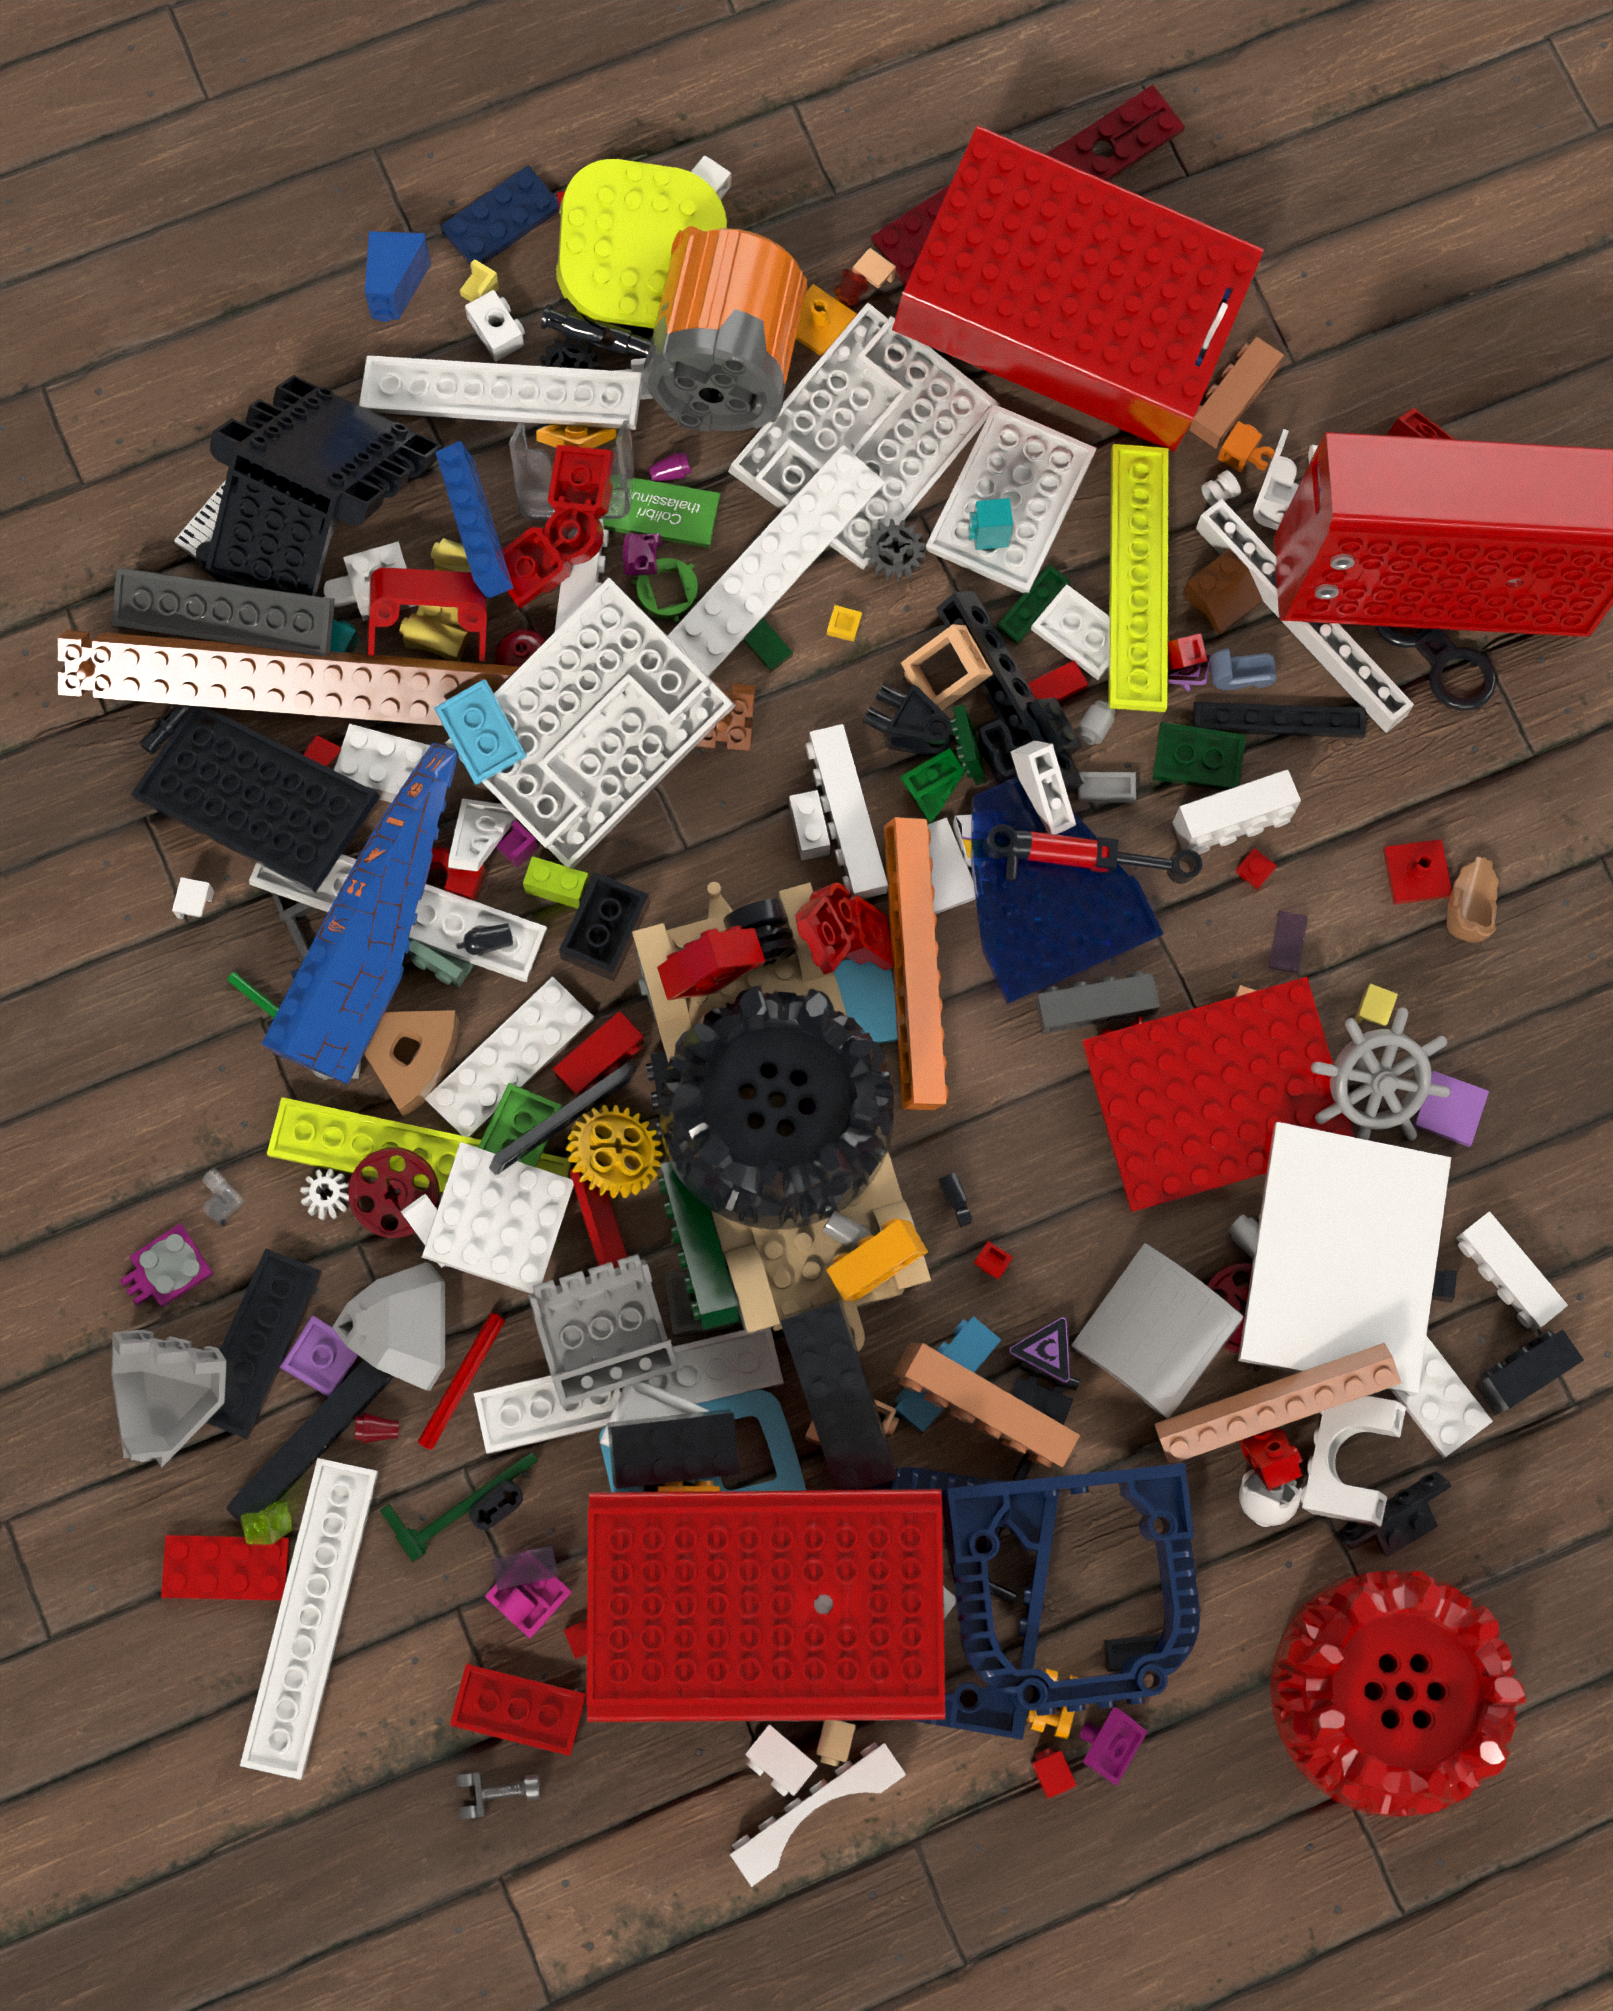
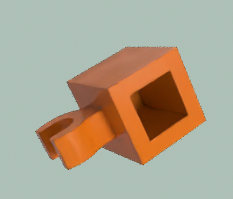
[1217,421,1275,473]

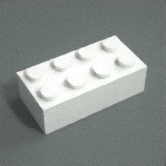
[1172,769,1301,855]

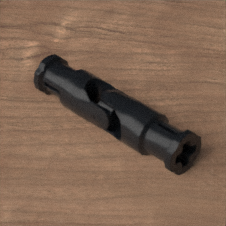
[541,304,652,359]

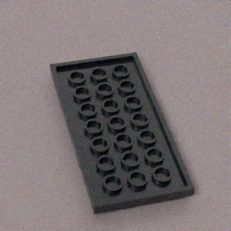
[131,705,380,893]

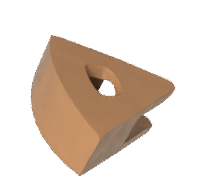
[364,1010,459,1118]

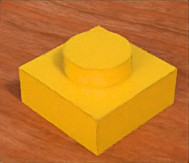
[827,605,862,642]

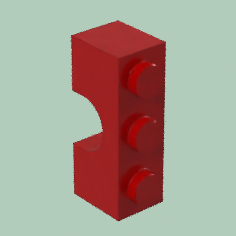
[429,847,486,902]

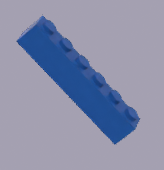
[435,441,513,599]

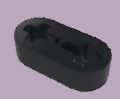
[469,1480,523,1530]

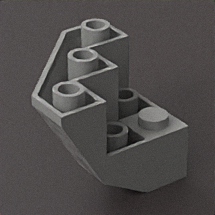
[332,1263,445,1391]

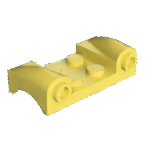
[400,538,472,662]

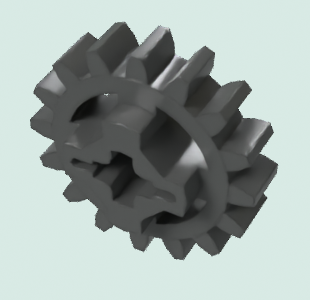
[864,519,926,582]

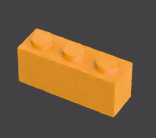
[826,1218,928,1302]

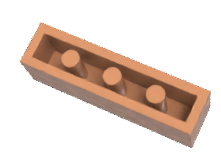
[1189,337,1284,449]

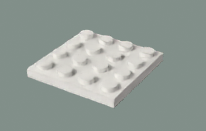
[422,1142,574,1294]

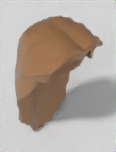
[1446,856,1499,943]

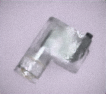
[201,1169,245,1227]

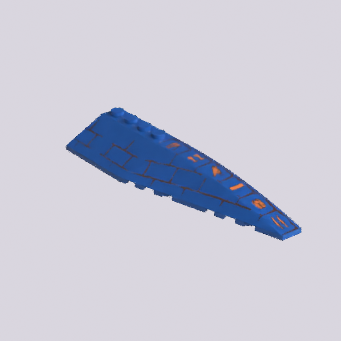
[261,742,459,1084]

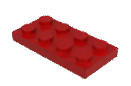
[161,1535,290,1601]
[449,1664,587,1756]

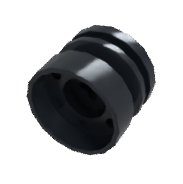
[723,899,798,970]

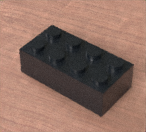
[607,1409,739,1489]

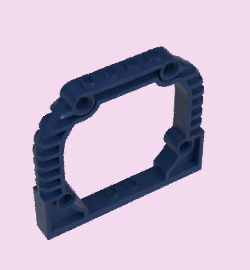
[941,1463,1201,1716]
[862,1467,1058,1740]

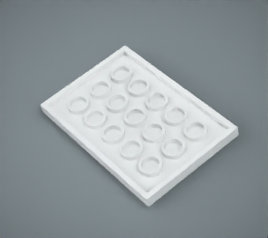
[925,404,1097,593]

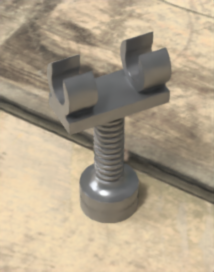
[456,1772,541,1820]

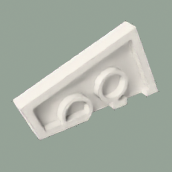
[448,799,516,871]

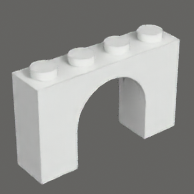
[1301,1396,1406,1527]

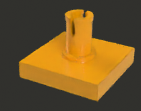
[795,284,857,357]
[536,424,617,448]

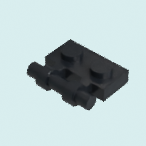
[1010,1361,1080,1425]

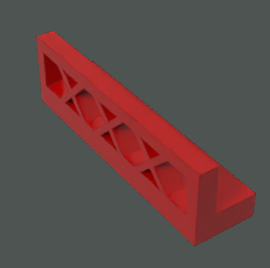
[569,1169,627,1269]

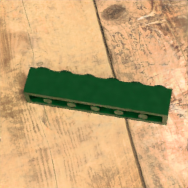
[657,1162,739,1330]

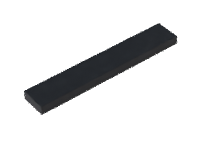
[1193,702,1365,738]
[489,1061,637,1175]

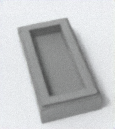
[1077,772,1136,803]

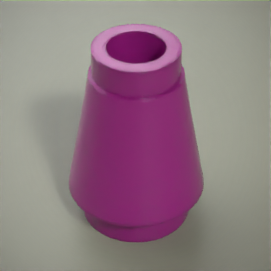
[648,451,692,482]

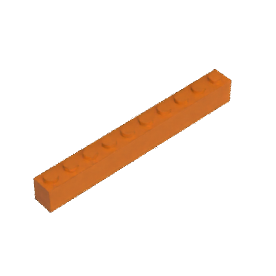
[884,817,949,1110]

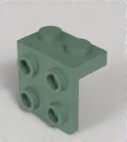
[408,939,475,988]

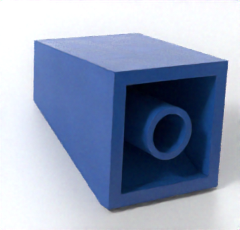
[365,231,431,322]

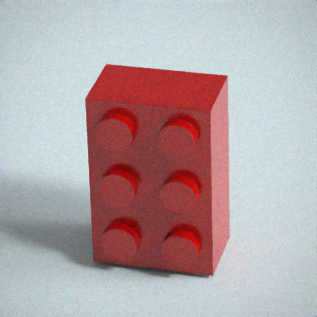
[657,926,766,1000]

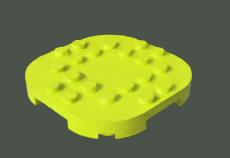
[556,159,727,328]

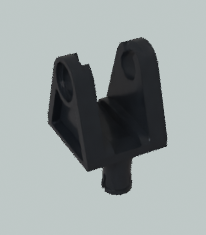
[862,682,952,757]

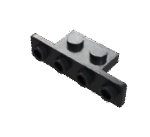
[1336,1471,1451,1558]

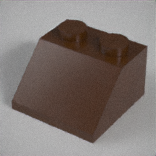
[1183,548,1263,635]

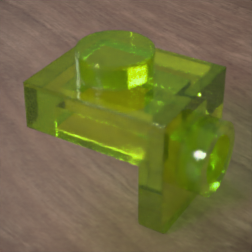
[241,1501,292,1544]

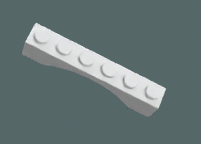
[730,1742,906,1887]

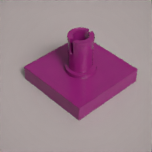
[1080,1707,1148,1786]

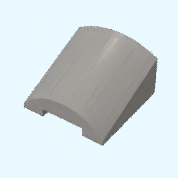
[1071,1243,1244,1419]

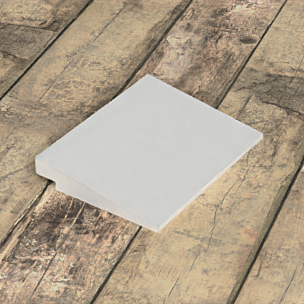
[728,303,1000,570]
[445,578,736,868]
[1238,1122,1451,1394]

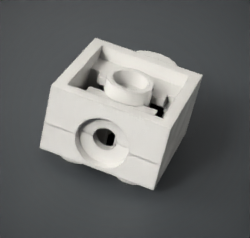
[324,542,417,621]

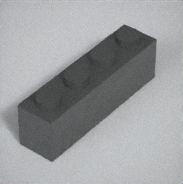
[1035,971,1160,1034]

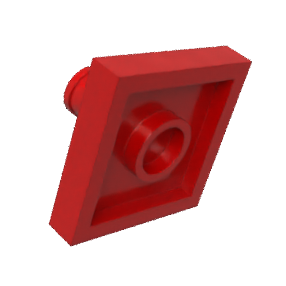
[1383,839,1452,905]

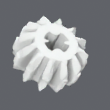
[301,1169,349,1220]

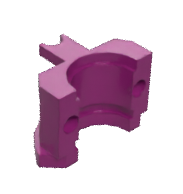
[623,533,662,576]

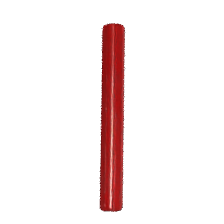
[418,1313,505,1450]

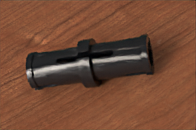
[139,704,189,755]

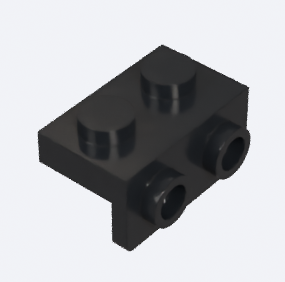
[1029,698,1083,756]

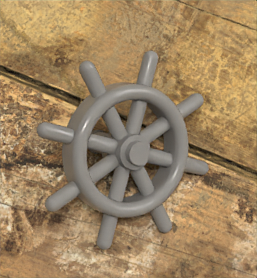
[1311,1007,1451,1141]

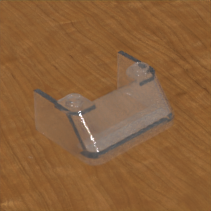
[509,420,634,520]

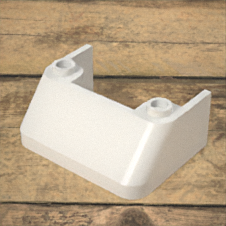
[1253,429,1299,530]

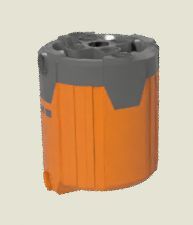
[643,226,807,432]

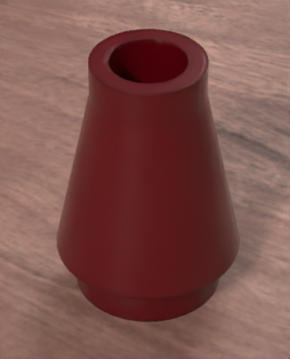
[354,1413,399,1444]

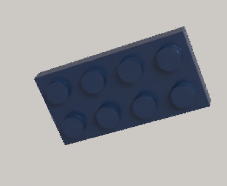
[440,165,559,267]

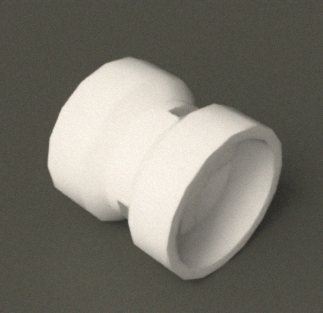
[1201,470,1241,507]

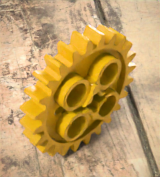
[566,1105,663,1198]

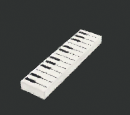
[174,480,226,559]

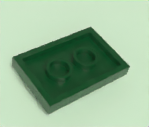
[950,704,987,786]
[1152,722,1246,791]

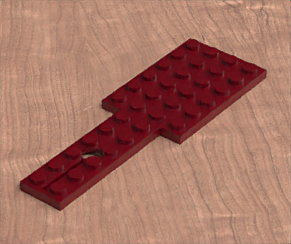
[871,85,1185,287]

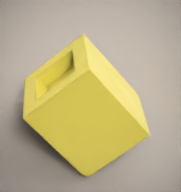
[460,259,499,302]
[1355,984,1398,1026]

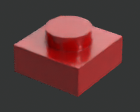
[1235,848,1277,890]
[973,1241,1013,1280]
[563,1620,587,1659]

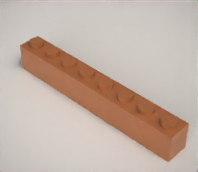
[1154,1343,1401,1465]

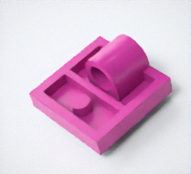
[485,1550,573,1639]

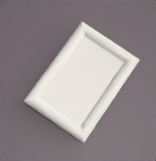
[599,1381,710,1484]

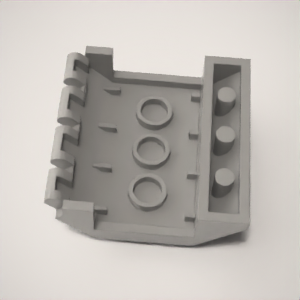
[528,1254,679,1406]

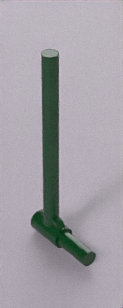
[380,1451,538,1563]

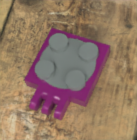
[120,1223,214,1308]

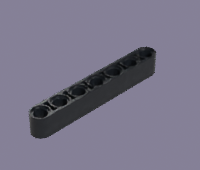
[226,1360,394,1531]

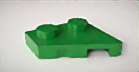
[900,748,965,824]

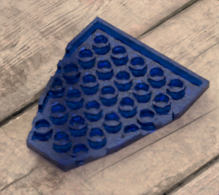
[971,777,1163,1005]

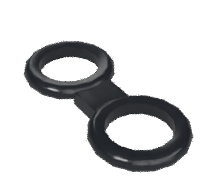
[1375,626,1497,711]

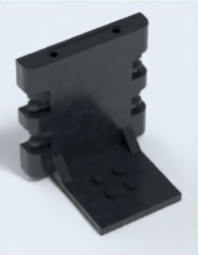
[204,375,442,596]

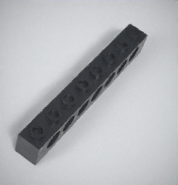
[936,591,1084,795]

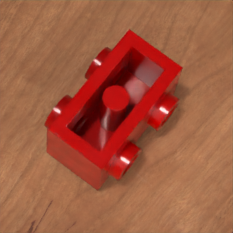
[1239,1428,1302,1491]

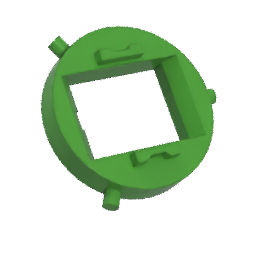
[632,558,698,623]

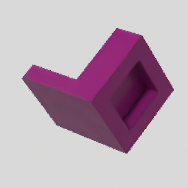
[496,820,538,868]

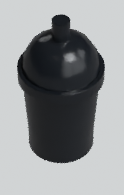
[456,923,513,957]

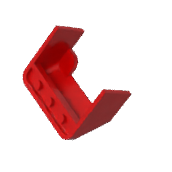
[367,567,487,661]

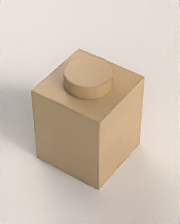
[816,1720,856,1767]

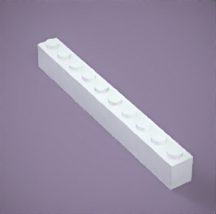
[1196,499,1414,733]

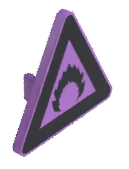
[1167,654,1212,691]
[1009,1318,1070,1383]

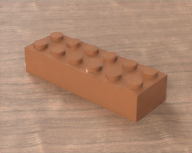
[892,1342,1080,1469]

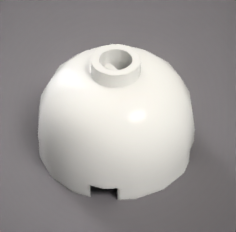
[1239,1470,1303,1527]

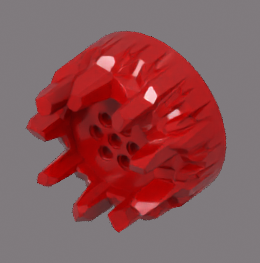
[1270,1570,1526,1817]

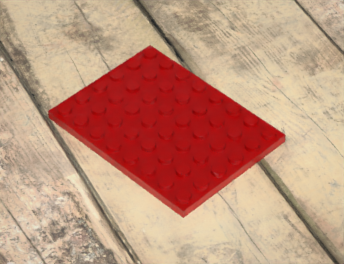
[1081,977,1355,1212]

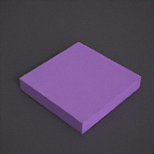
[1413,1071,1489,1147]
[280,1315,359,1397]

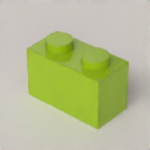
[523,856,590,909]

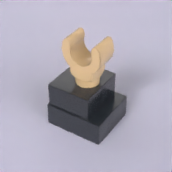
[1431,1270,1457,1303]

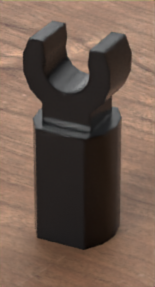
[938,1173,973,1227]

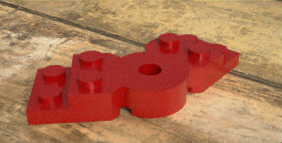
[502,445,614,608]
[795,883,895,975]

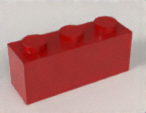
[553,1011,644,1098]

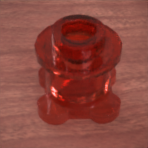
[834,268,869,306]

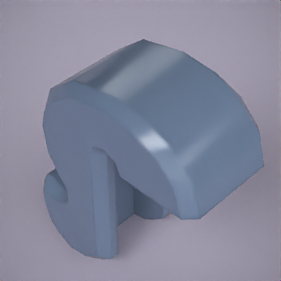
[1209,648,1277,690]

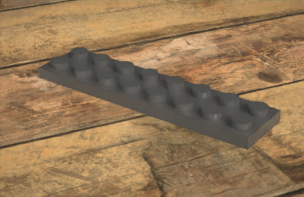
[112,568,335,657]

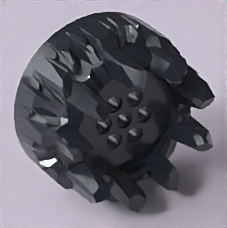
[659,985,894,1230]

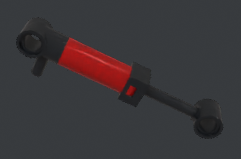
[982,824,1203,884]

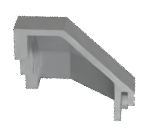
[111,1330,226,1468]

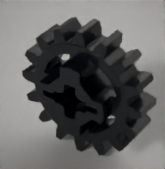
[540,338,600,370]

